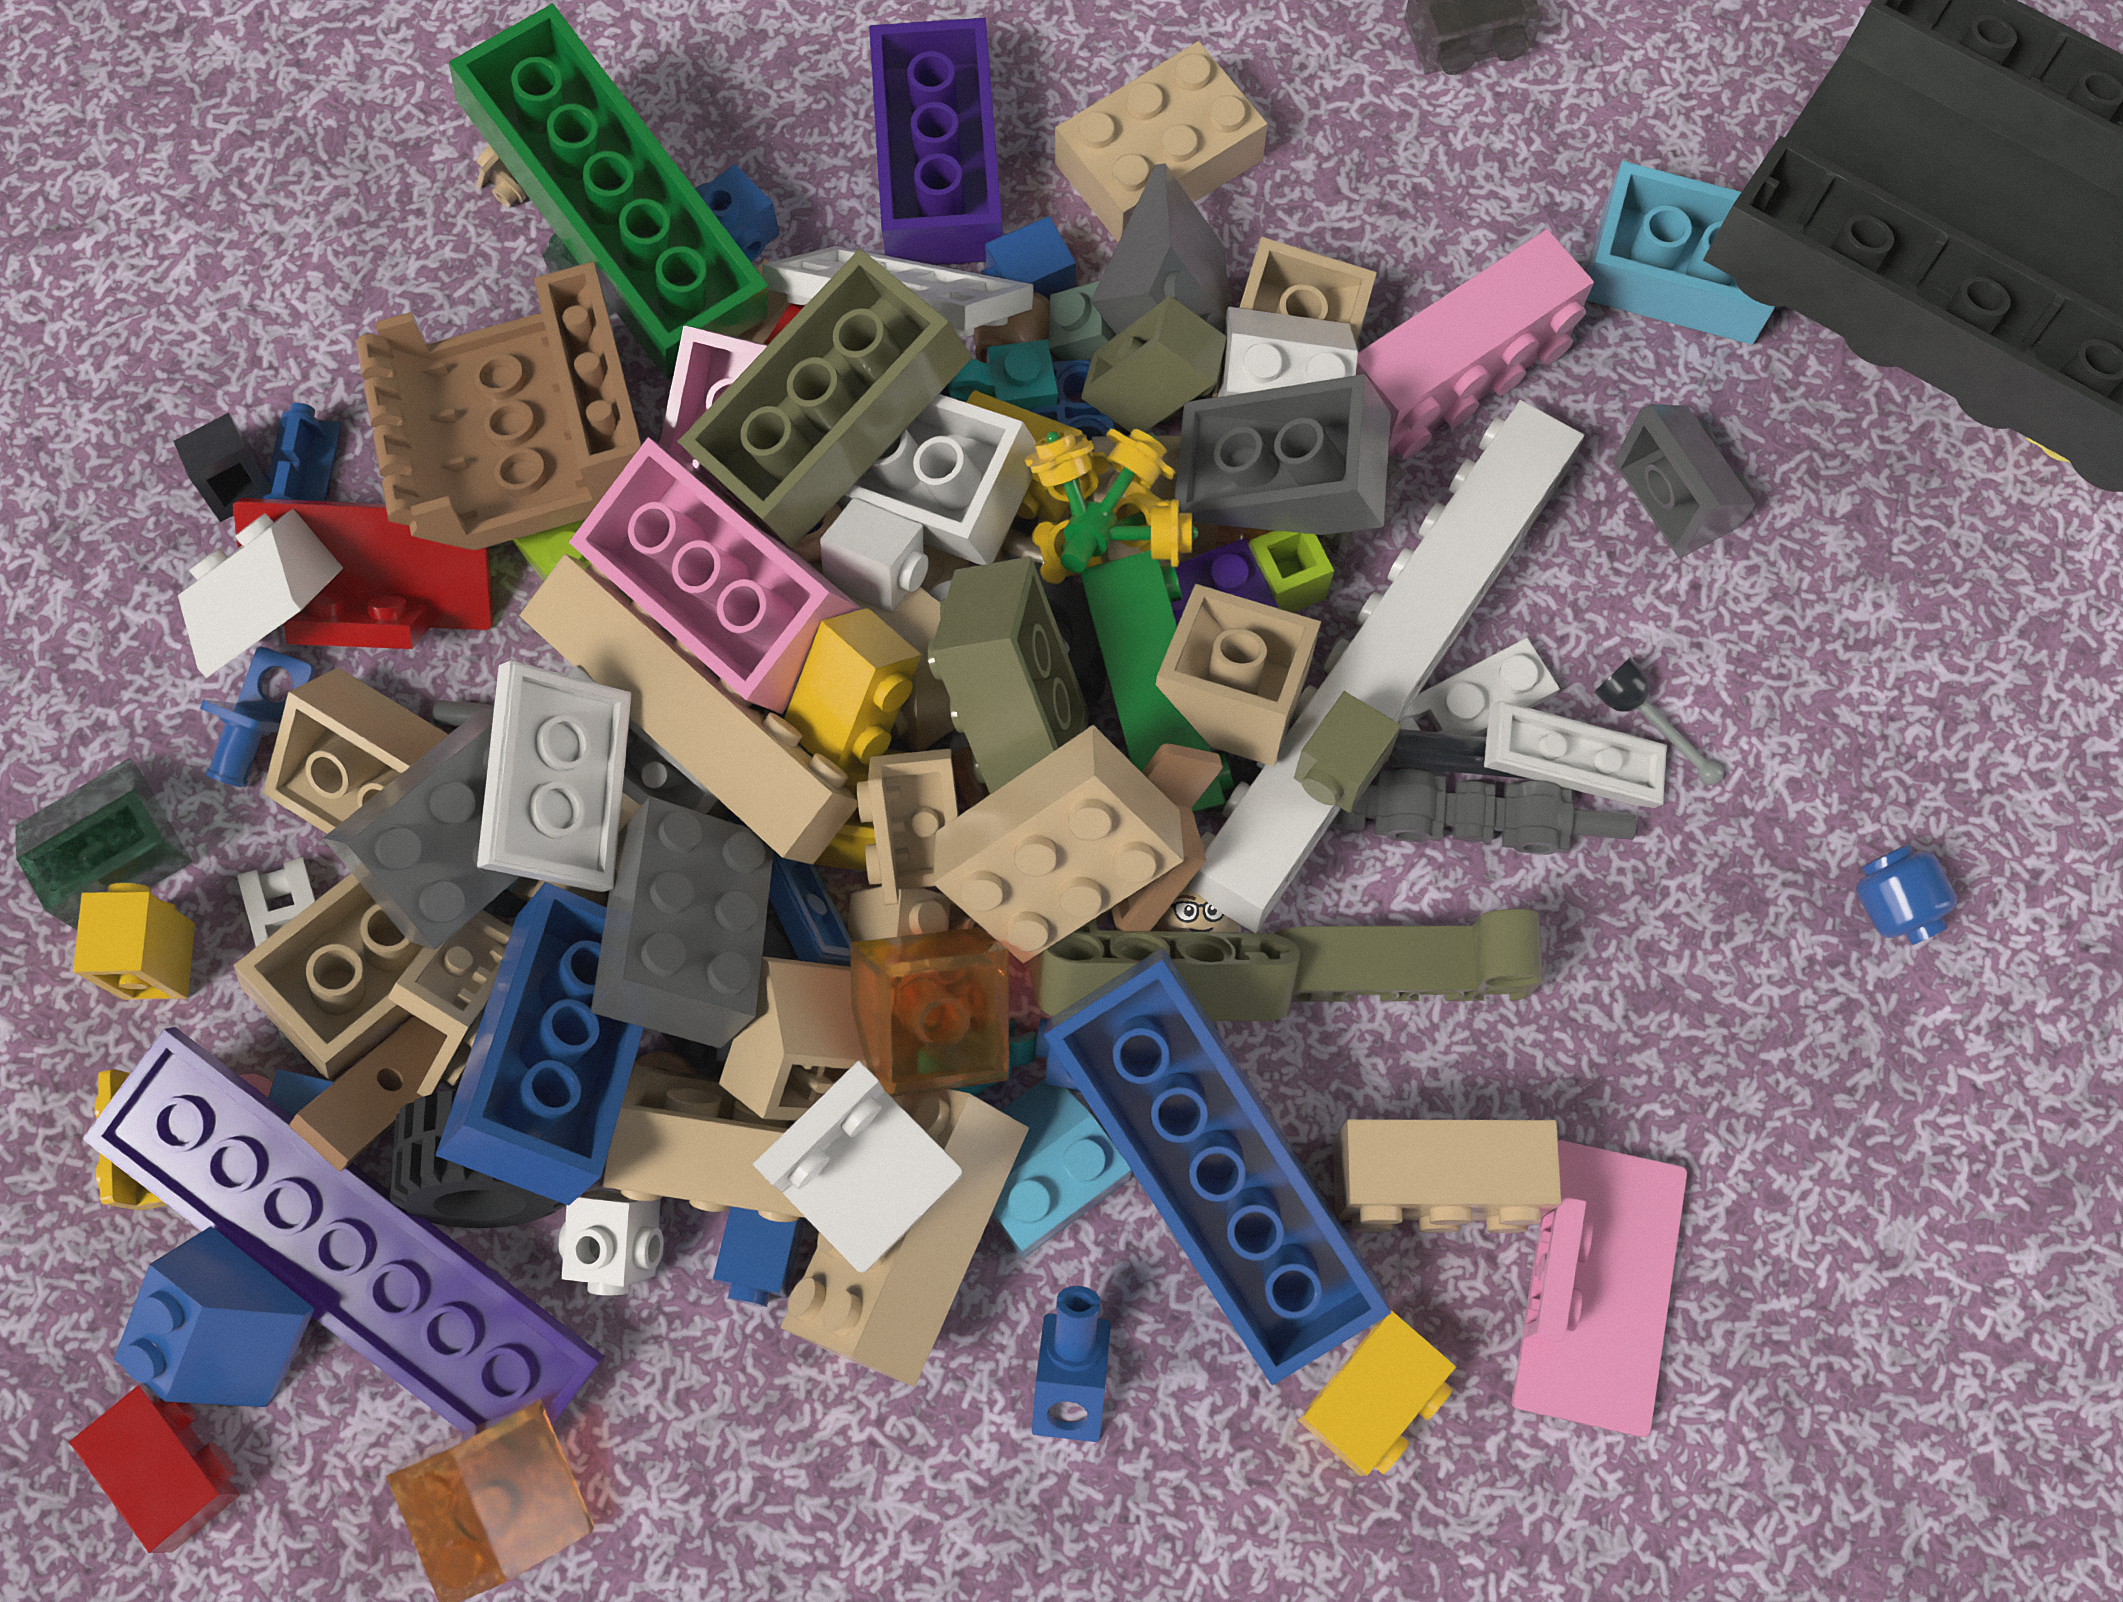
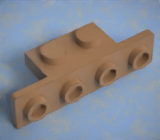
[1095,743,1223,931]

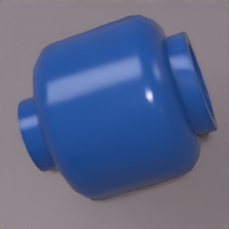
[1855,844,1958,945]

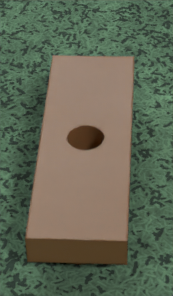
[289,1015,472,1173]

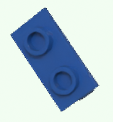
[263,403,342,501]

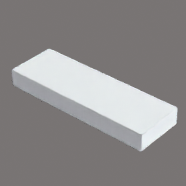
[1484,700,1667,808]

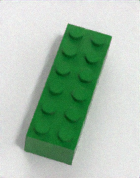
[449,3,769,380]

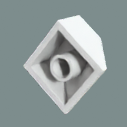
[1218,307,1358,397]
[178,509,343,678]

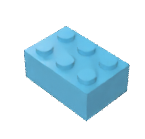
[1586,161,1775,345]

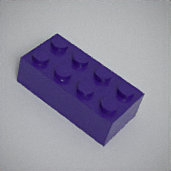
[869,17,1003,265]

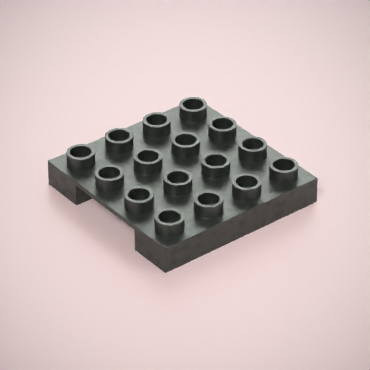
[1703,0,2123,492]

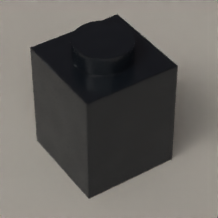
[173,412,273,522]

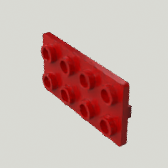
[233,498,494,649]

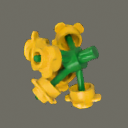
[1024,429,1199,584]

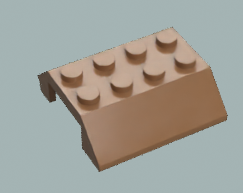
[356,261,642,550]

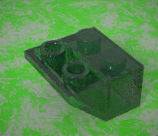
[15,758,193,930]

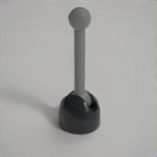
[1594,657,1724,785]

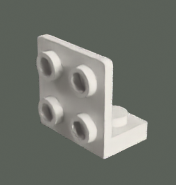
[752,1060,963,1273]

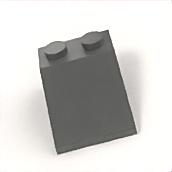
[1090,163,1230,335]
[1175,374,1391,535]

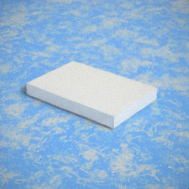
[477,660,632,892]

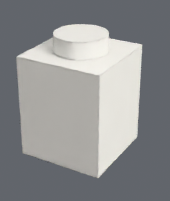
[820,498,929,613]

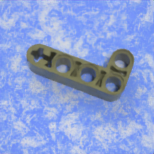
[1274,909,1543,1002]
[1027,918,1300,1021]

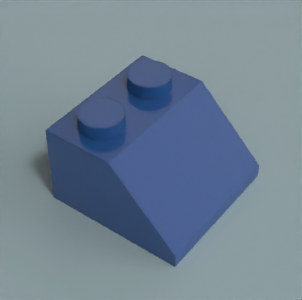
[114,1226,315,1407]

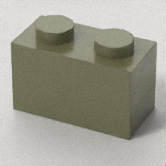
[1081,296,1227,432]

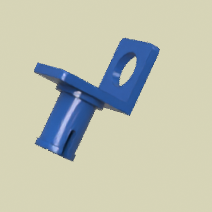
[200,646,316,787]
[1032,1286,1111,1442]

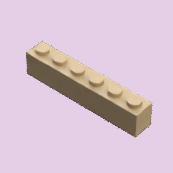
[519,554,858,865]

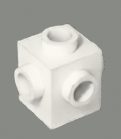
[559,1189,664,1295]

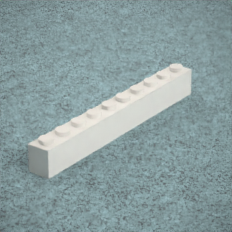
[1190,400,1584,934]

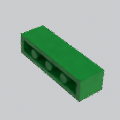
[1080,550,1235,814]

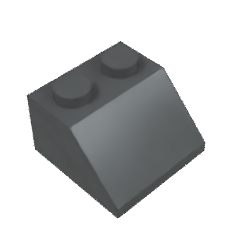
[1613,404,1756,559]

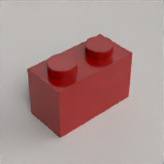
[69,1385,240,1553]

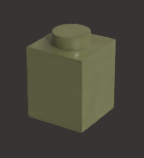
[1294,691,1401,813]

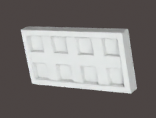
[762,246,1033,337]

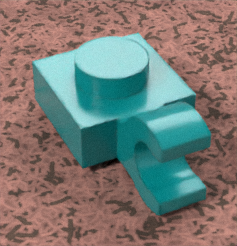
[948,339,1058,409]

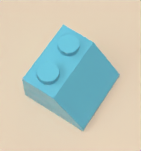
[991,1077,1132,1259]

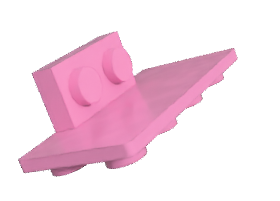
[1511,1140,1687,1437]

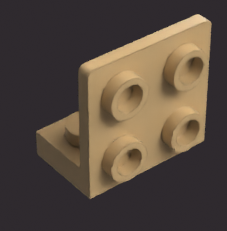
[388,909,512,1096]

